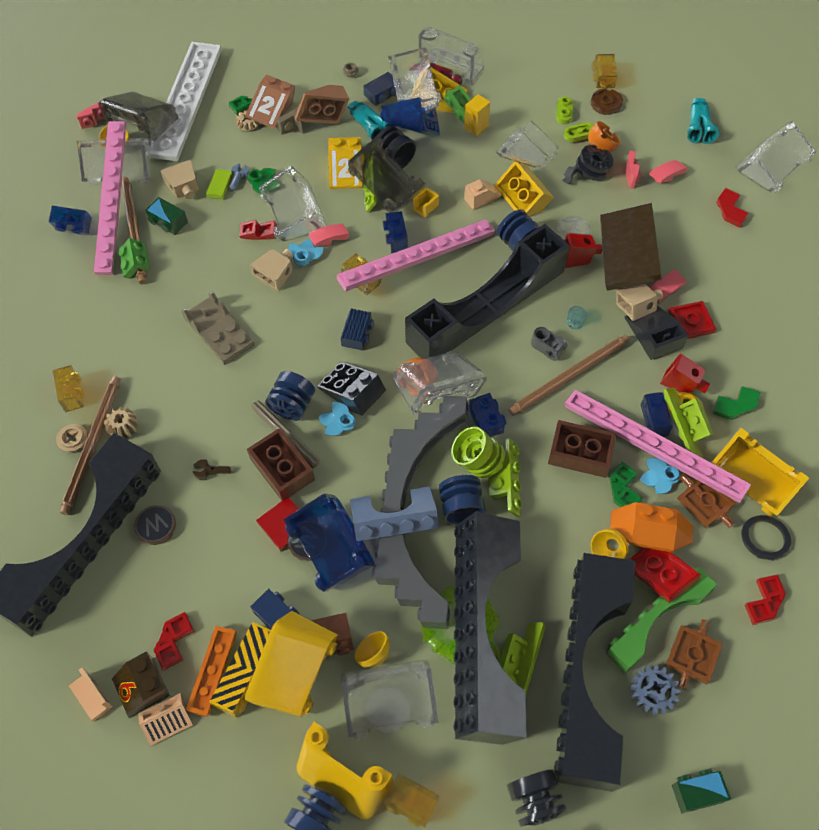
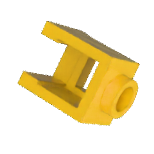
[413,187,439,219]

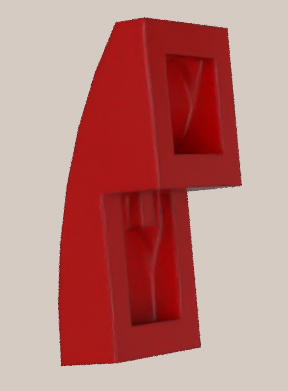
[239,220,277,240]

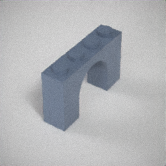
[350,486,439,541]

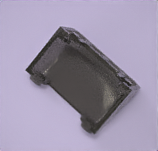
[98,91,179,142]
[348,135,426,214]

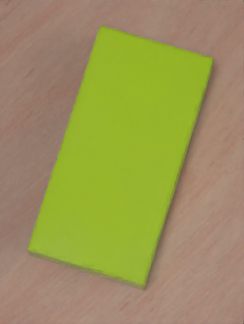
[206,169,233,200]

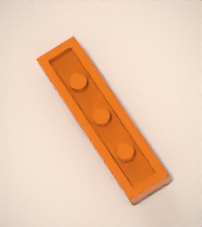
[186,625,237,718]

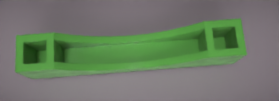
[607,567,717,673]

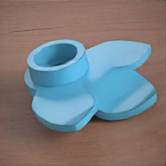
[288,239,323,266]
[319,402,356,436]
[640,458,680,494]

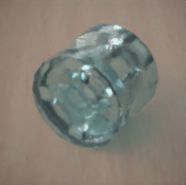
[566,306,586,329]

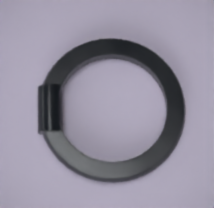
[741,515,791,561]

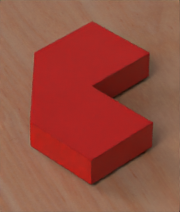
[716,188,748,228]
[744,574,786,625]
[154,612,195,671]

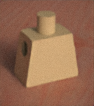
[161,160,199,199]
[250,249,293,291]
[616,284,663,321]

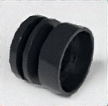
[372,125,416,171]
[507,769,567,827]

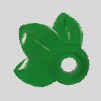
[248,168,279,194]

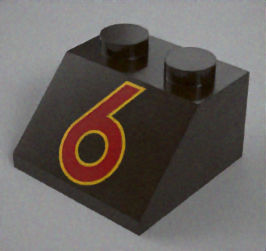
[112,651,170,718]

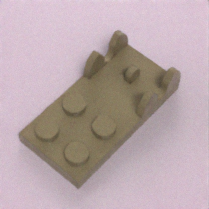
[182,291,254,365]

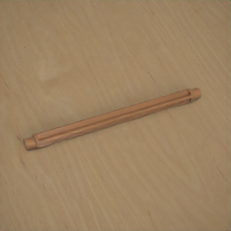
[121,177,147,284]
[509,334,629,416]
[60,376,121,515]

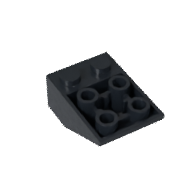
[624,305,688,360]
[317,361,386,416]

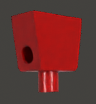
[564,233,603,268]
[660,353,710,393]

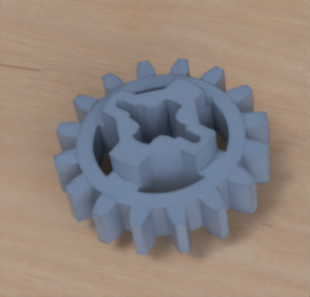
[630,665,681,715]

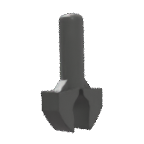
[562,165,578,184]

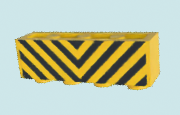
[209,622,271,718]

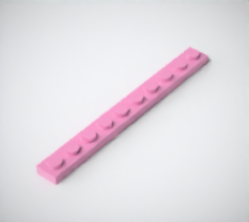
[94,121,127,275]
[337,219,495,292]
[565,390,751,503]

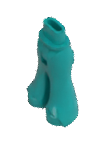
[687,98,720,144]
[347,100,396,142]

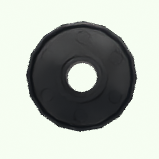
[576,145,614,181]

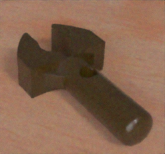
[192,459,231,480]

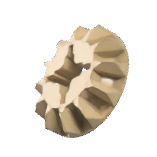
[235,110,260,131]
[56,424,88,453]

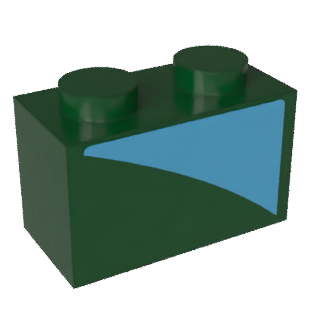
[145,197,188,235]
[671,768,731,814]

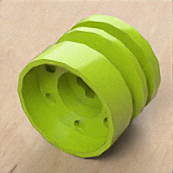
[451,427,505,479]

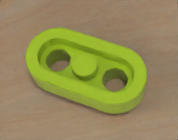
[556,97,573,124]
[564,122,593,142]

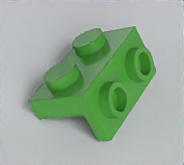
[444,85,471,123]
[119,238,149,279]

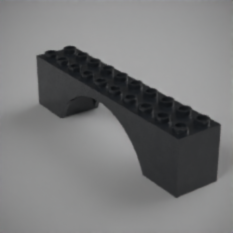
[405,224,570,364]
[0,433,161,637]
[453,511,527,745]
[554,553,635,792]

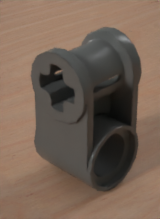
[531,327,568,361]

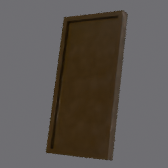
[600,203,662,291]

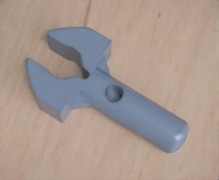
[230,163,249,191]

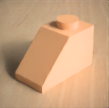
[464,179,502,210]

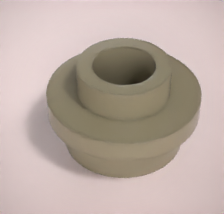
[343,62,358,77]

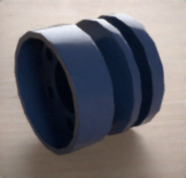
[497,209,540,251]
[265,371,315,421]
[439,475,486,524]
[284,784,347,830]

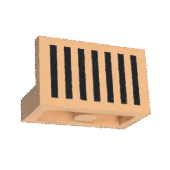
[69,667,113,722]
[138,693,193,746]

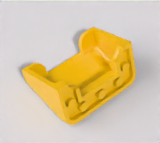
[712,428,809,517]
[245,611,338,717]
[296,722,394,820]

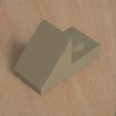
[276,106,305,135]

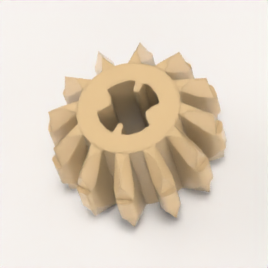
[104,407,139,438]

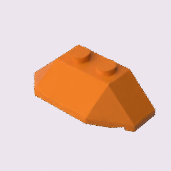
[610,502,693,553]

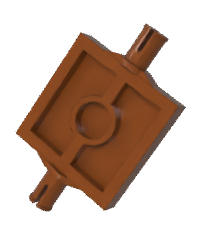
[677,473,737,528]
[665,619,723,690]

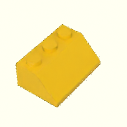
[494,160,554,216]

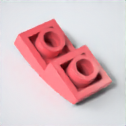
[77,101,112,129]
[626,151,641,189]
[649,160,688,183]
[309,224,349,247]
[650,269,687,304]

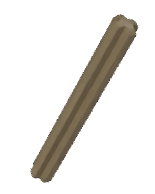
[252,400,320,468]

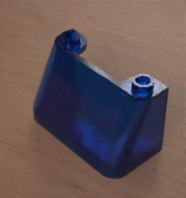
[380,97,440,137]
[283,493,375,592]

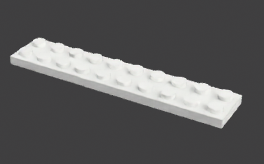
[145,42,222,162]

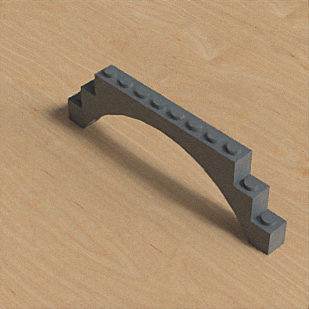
[372,396,468,629]

